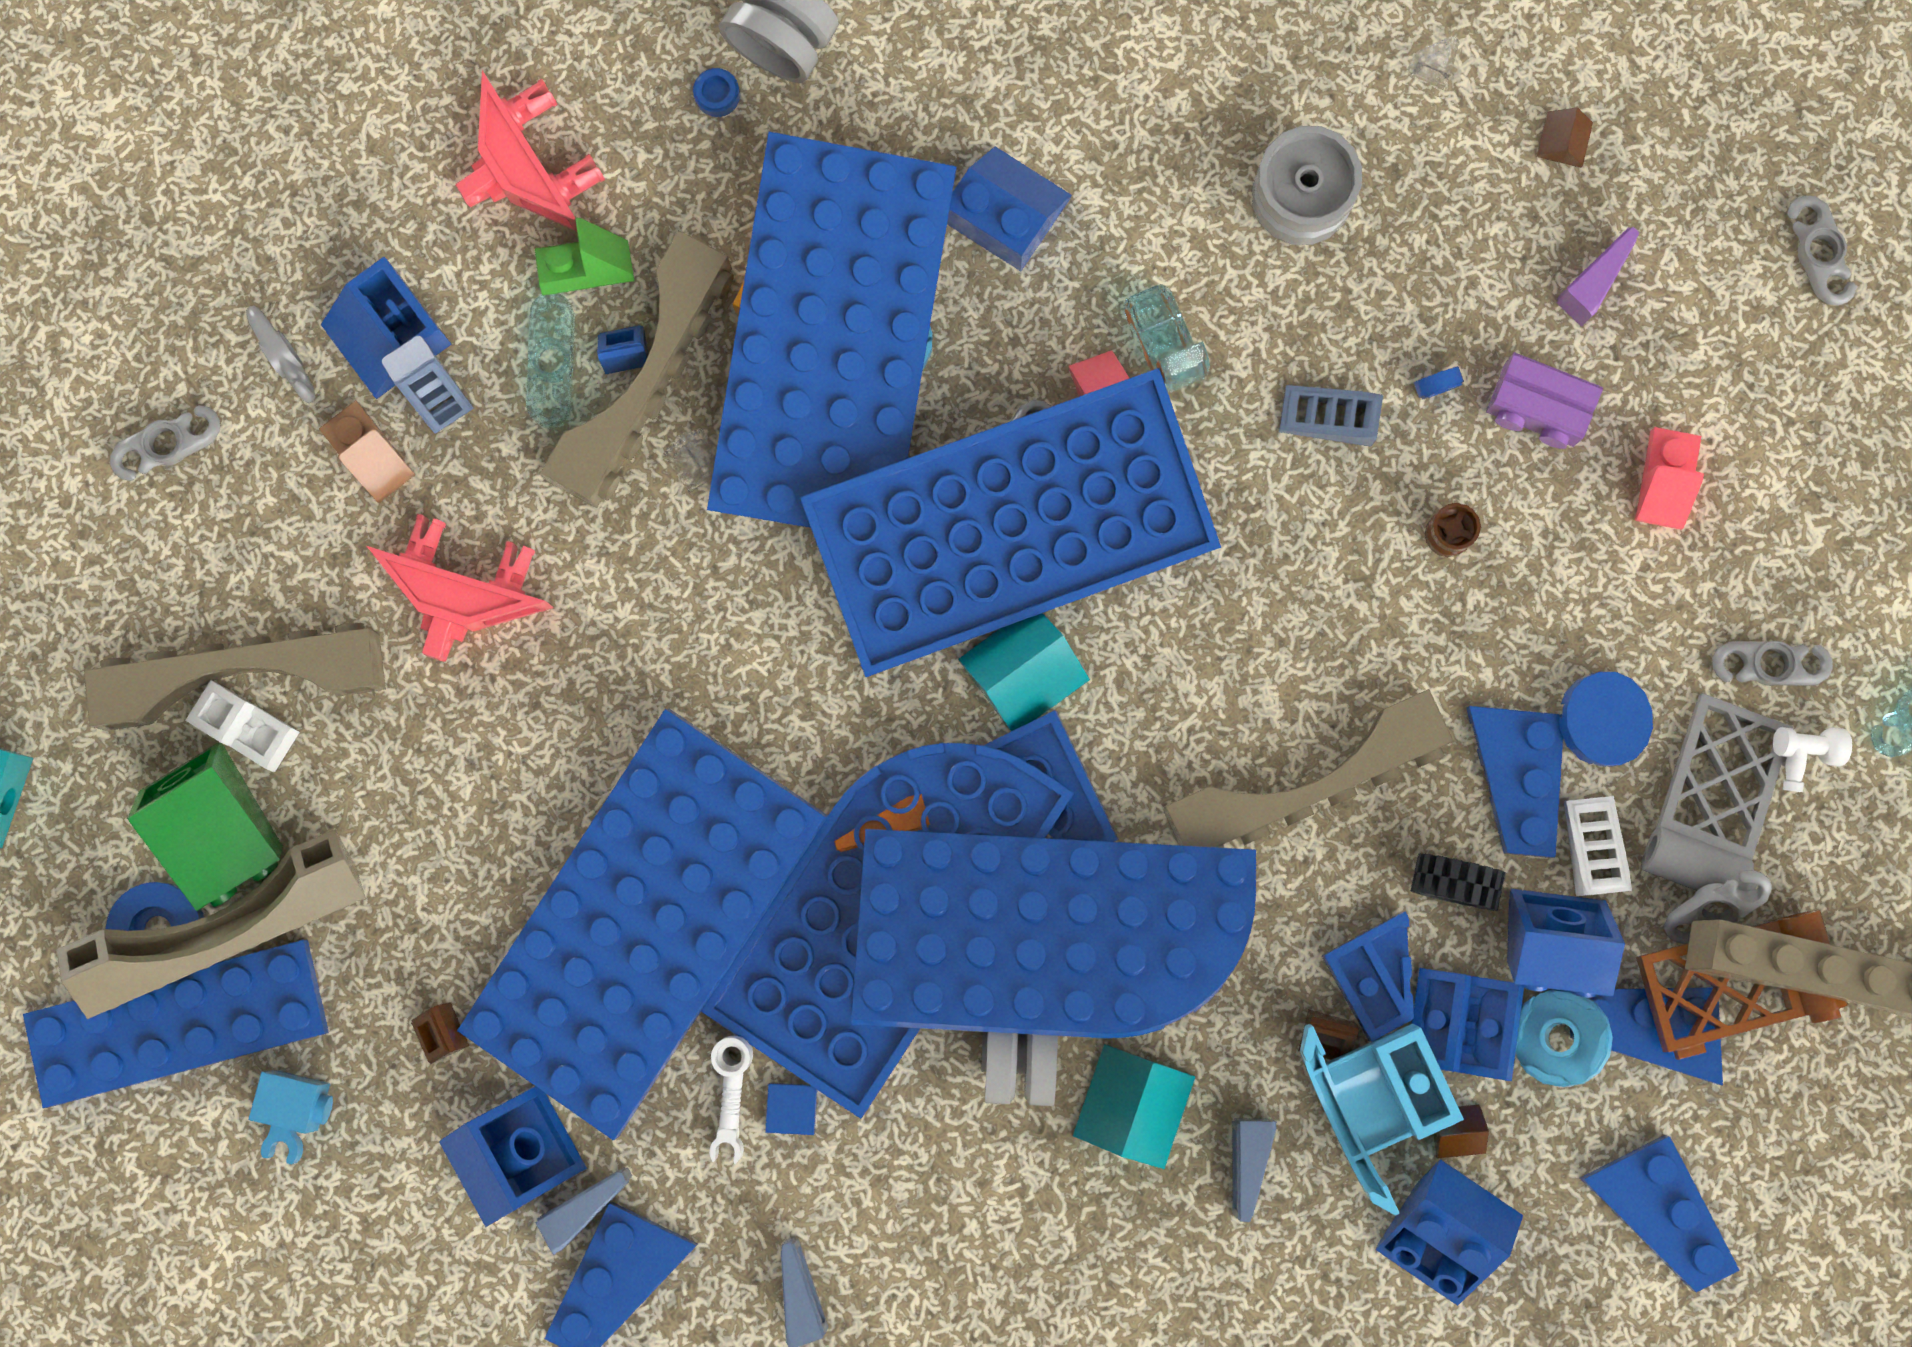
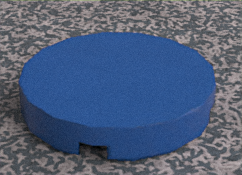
[1559,672,1653,767]

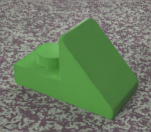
[535,217,635,296]

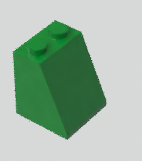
[127,742,283,911]

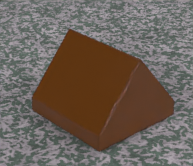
[1536,107,1593,168]
[411,1002,470,1064]
[1298,1009,1359,1060]
[1433,1104,1489,1159]

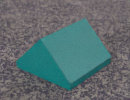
[958,613,1090,732]
[1072,1044,1196,1169]

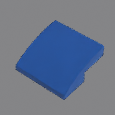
[1412,968,1524,1081]

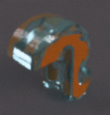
[1123,284,1210,393]

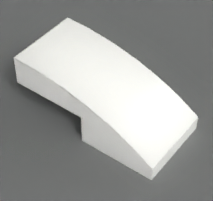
[185,680,300,772]

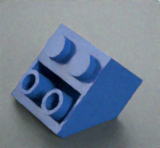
[321,257,452,399]
[1375,1159,1523,1306]

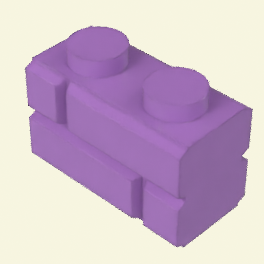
[1486,352,1603,449]

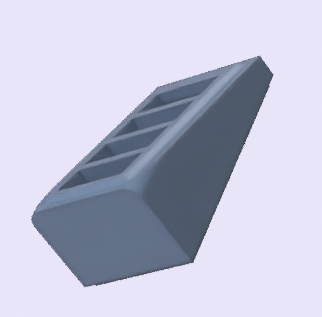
[382,336,474,433]
[1279,385,1383,447]
[1232,1118,1277,1222]
[535,1167,632,1255]
[781,1237,829,1347]

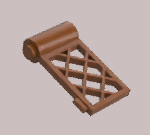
[1636,910,1848,1060]

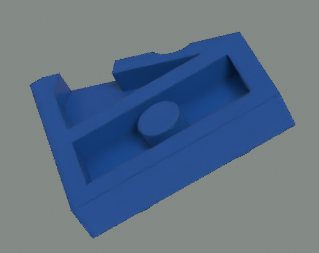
[1322,911,1414,1042]

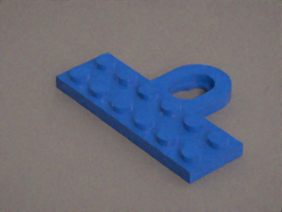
[23,882,329,1108]

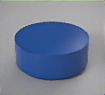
[693,68,740,117]
[1414,366,1464,400]

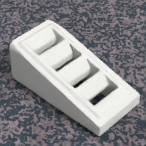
[1564,796,1632,896]

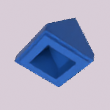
[597,325,649,375]

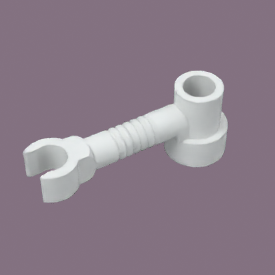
[709,1035,753,1164]

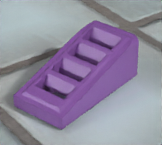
[1556,227,1639,326]

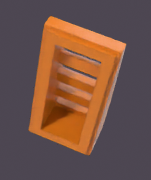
[834,794,930,852]

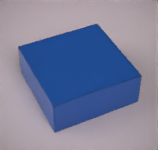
[765,1083,818,1135]

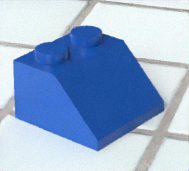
[947,146,1072,272]
[1507,889,1625,998]
[439,1086,587,1227]

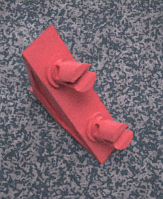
[456,70,605,231]
[367,514,554,662]

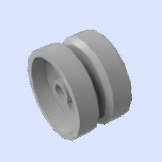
[718,0,839,83]
[1252,126,1362,245]
[981,1032,1058,1106]

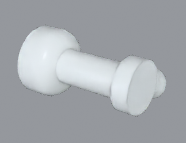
[1773,727,1852,792]

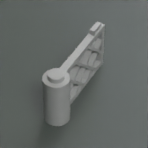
[1641,693,1793,891]

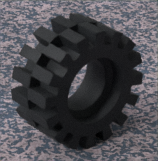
[1410,853,1506,911]

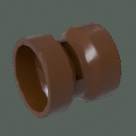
[1425,503,1481,558]

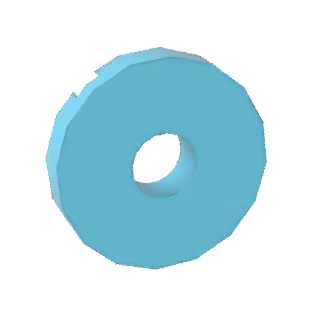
[1516,989,1613,1087]

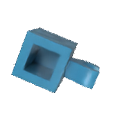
[248,1070,333,1165]

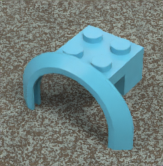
[1300,1023,1464,1215]

